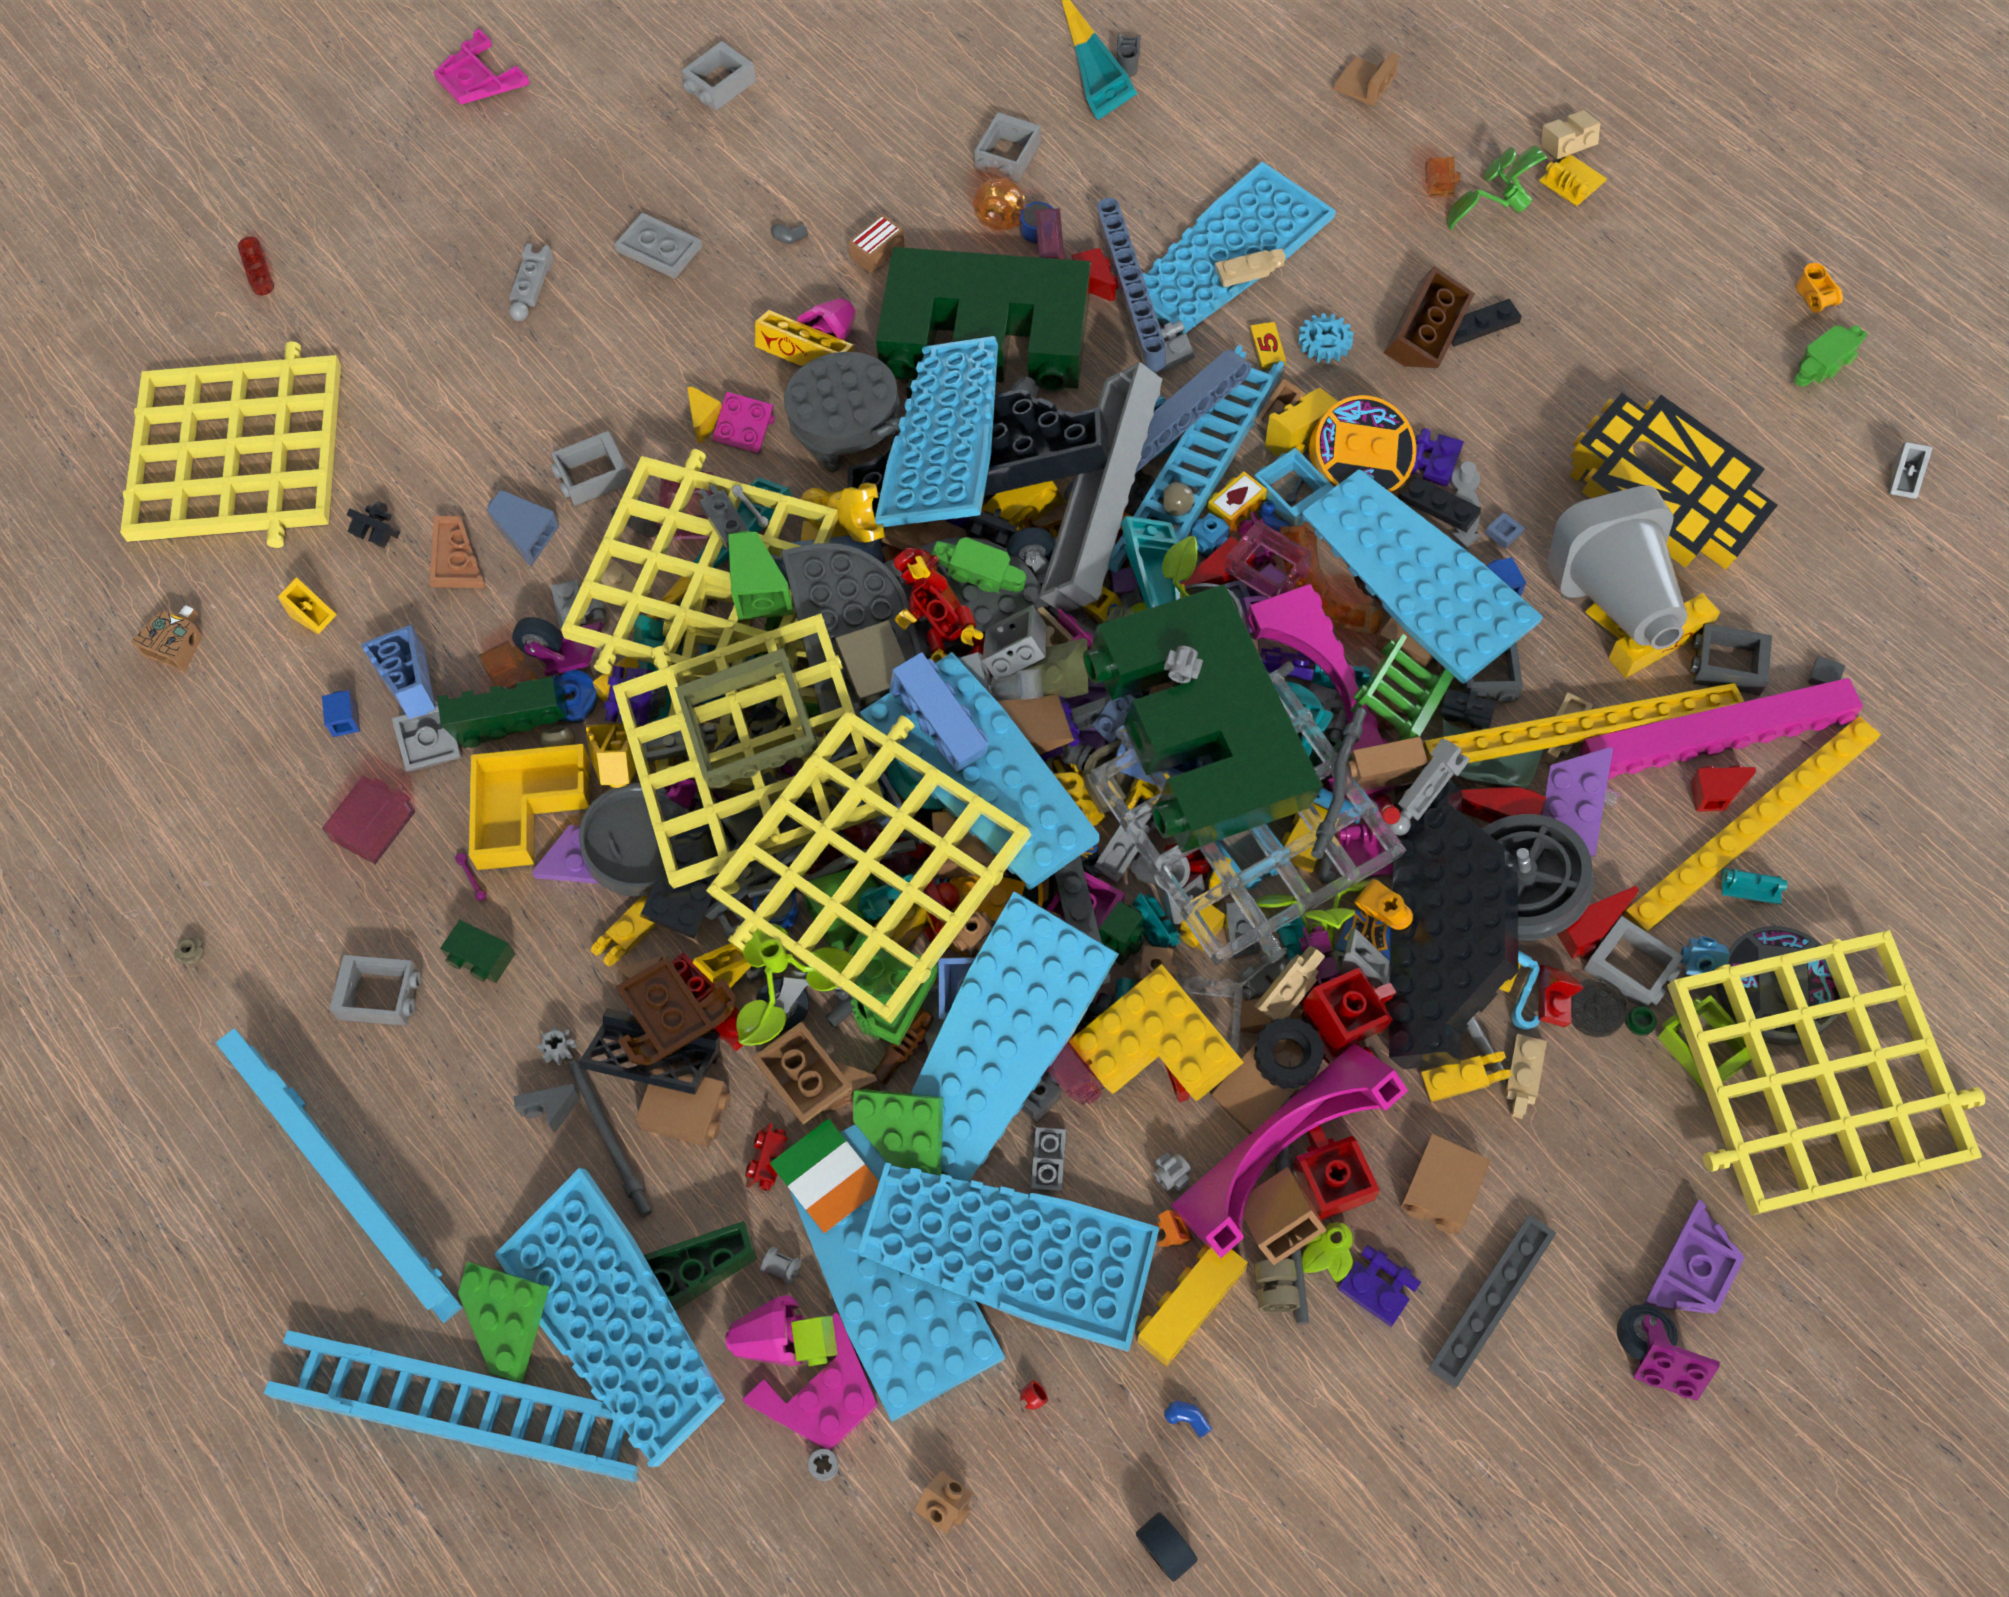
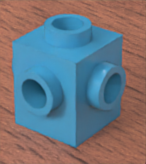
[1191,513,1230,558]
[1680,936,1730,976]

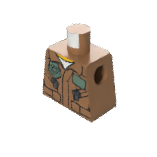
[131,606,202,672]

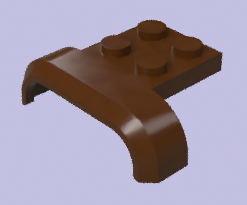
[616,957,736,1065]

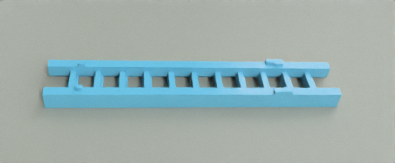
[1108,345,1284,573]
[215,1028,463,1323]
[264,1330,639,1483]

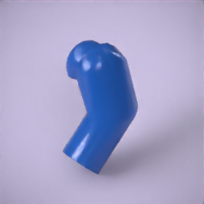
[1258,501,1290,535]
[1164,1401,1213,1438]

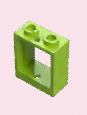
[1658,995,1752,1092]

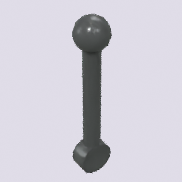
[1286,461,1311,505]

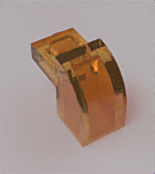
[1425,157,1460,198]

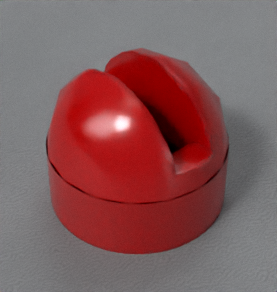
[1020,1380,1048,1410]

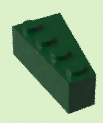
[437,677,567,748]
[644,1221,757,1311]

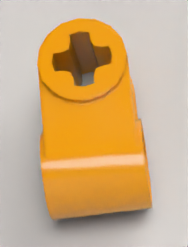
[1796,263,1843,313]
[1354,879,1413,930]

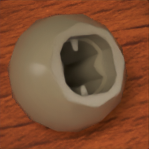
[1164,482,1194,516]
[540,726,575,748]

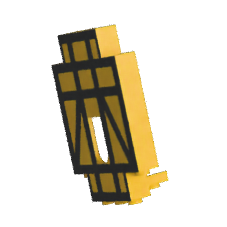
[1569,392,1778,570]

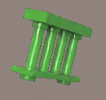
[1350,634,1454,741]

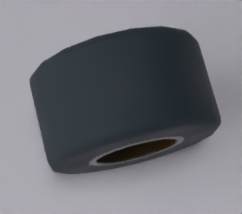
[1136,1512,1198,1582]

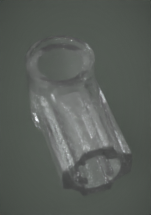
[989,669,1044,701]

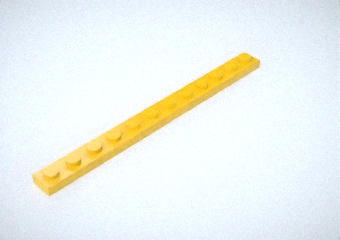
[1423,683,1745,763]
[1623,716,1881,933]

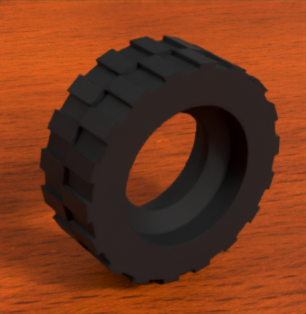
[1254,1017,1324,1089]

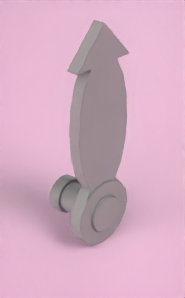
[1451,461,1481,549]

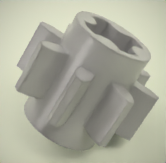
[1164,646,1203,683]
[537,1026,577,1066]
[1153,1152,1192,1192]

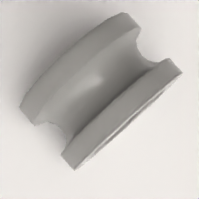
[808,1449,839,1482]

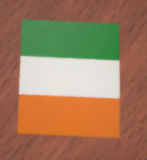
[770,1118,879,1233]

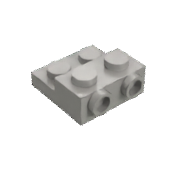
[392,702,462,772]

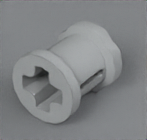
[760,1247,802,1286]

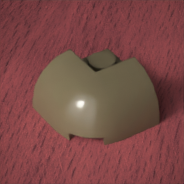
[1082,739,1135,814]

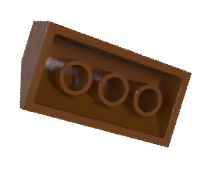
[1384,266,1475,368]

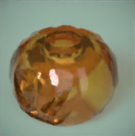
[973,178,1026,231]

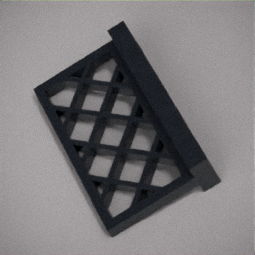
[579,1008,720,1095]

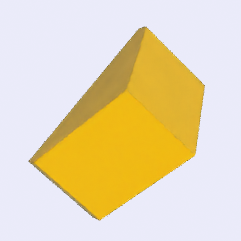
[687,387,722,443]
[277,577,337,634]
[693,943,751,988]

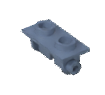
[1092,691,1143,743]

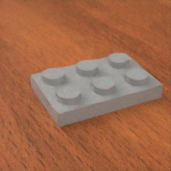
[614,213,703,279]

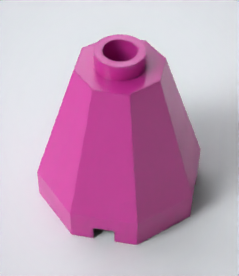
[797,298,856,342]
[725,1295,804,1366]

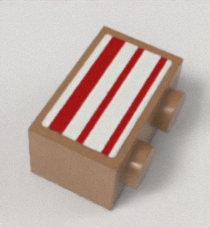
[848,214,905,273]

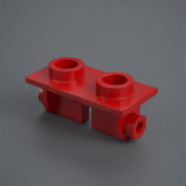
[745,1123,787,1191]

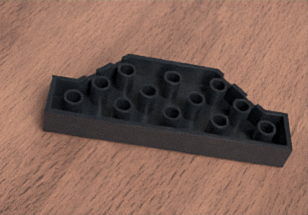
[847,389,1109,518]
[1389,779,1519,1069]

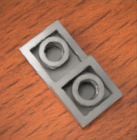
[1031,1127,1066,1191]

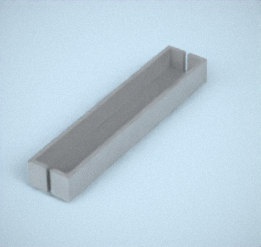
[1039,362,1162,613]

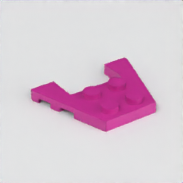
[433,28,530,105]
[742,1312,878,1451]

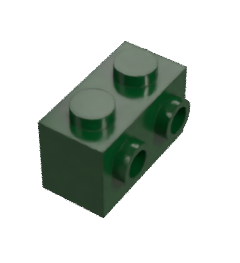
[1099,901,1145,966]
[440,919,515,983]

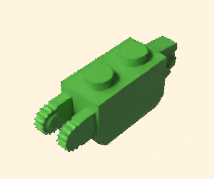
[1794,325,1868,387]
[931,537,1027,593]

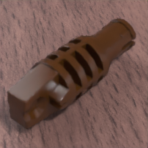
[871,1008,934,1085]

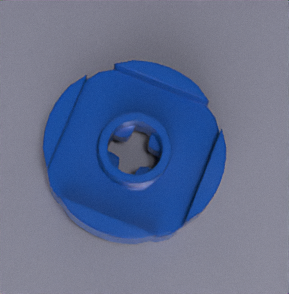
[552,670,598,723]

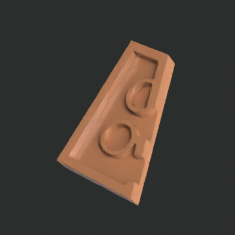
[429,516,485,588]

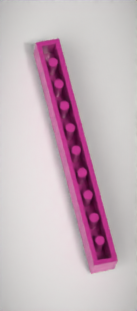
[1579,678,1863,780]

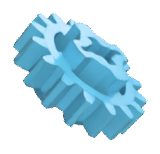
[1298,313,1354,364]

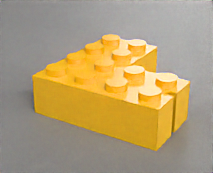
[469,744,590,870]
[1068,964,1244,1101]

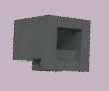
[1021,1072,1061,1123]

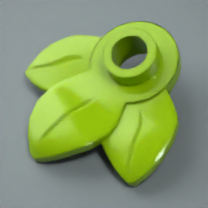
[1302,1222,1353,1283]

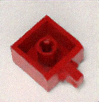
[1303,968,1397,1054]
[1293,1125,1380,1220]

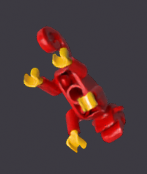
[894,548,991,673]

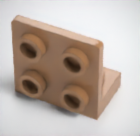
[1333,52,1400,106]

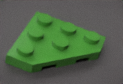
[848,932,939,1046]
[853,1089,943,1176]
[458,1262,550,1382]

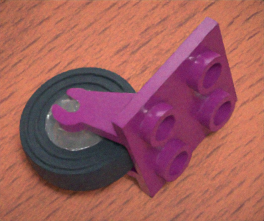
[512,617,604,676]
[1617,1304,1720,1401]

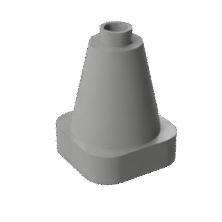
[1547,486,1687,649]

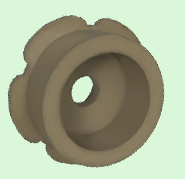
[174,937,204,965]

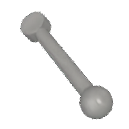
[732,485,768,527]

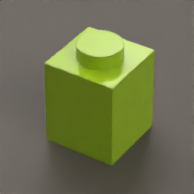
[791,1316,838,1366]

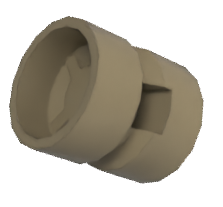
[1254,1259,1300,1313]

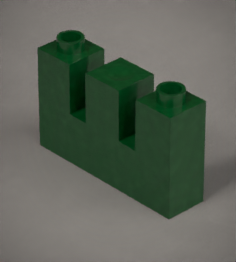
[876,247,1091,391]
[1083,584,1322,853]

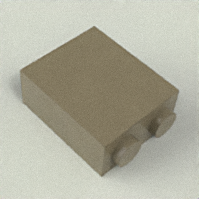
[836,620,906,708]

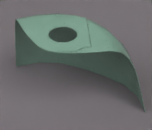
[1443,719,1543,788]

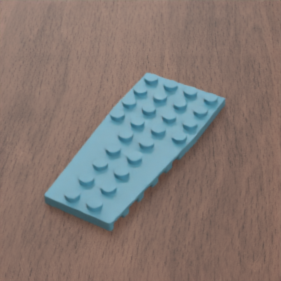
[1142,162,1336,336]
[875,336,998,527]
[1301,470,1543,685]
[860,653,1099,890]
[911,892,1119,1182]
[789,1124,1005,1422]
[858,1163,1160,1352]
[494,1168,725,1467]

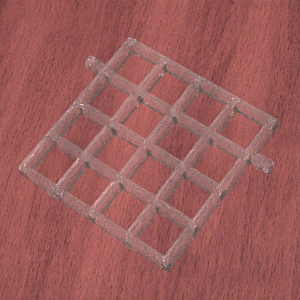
[1089,670,1406,966]

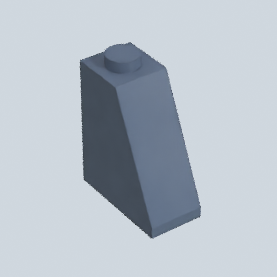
[487,490,559,566]

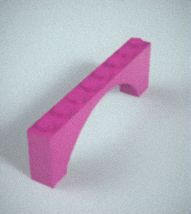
[1246,584,1400,804]
[1171,1043,1408,1258]

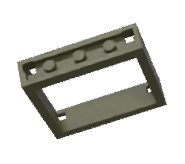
[675,648,819,788]

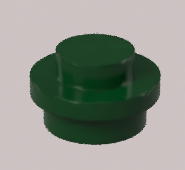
[1625,1006,1657,1036]

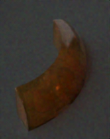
[1279,526,1384,634]

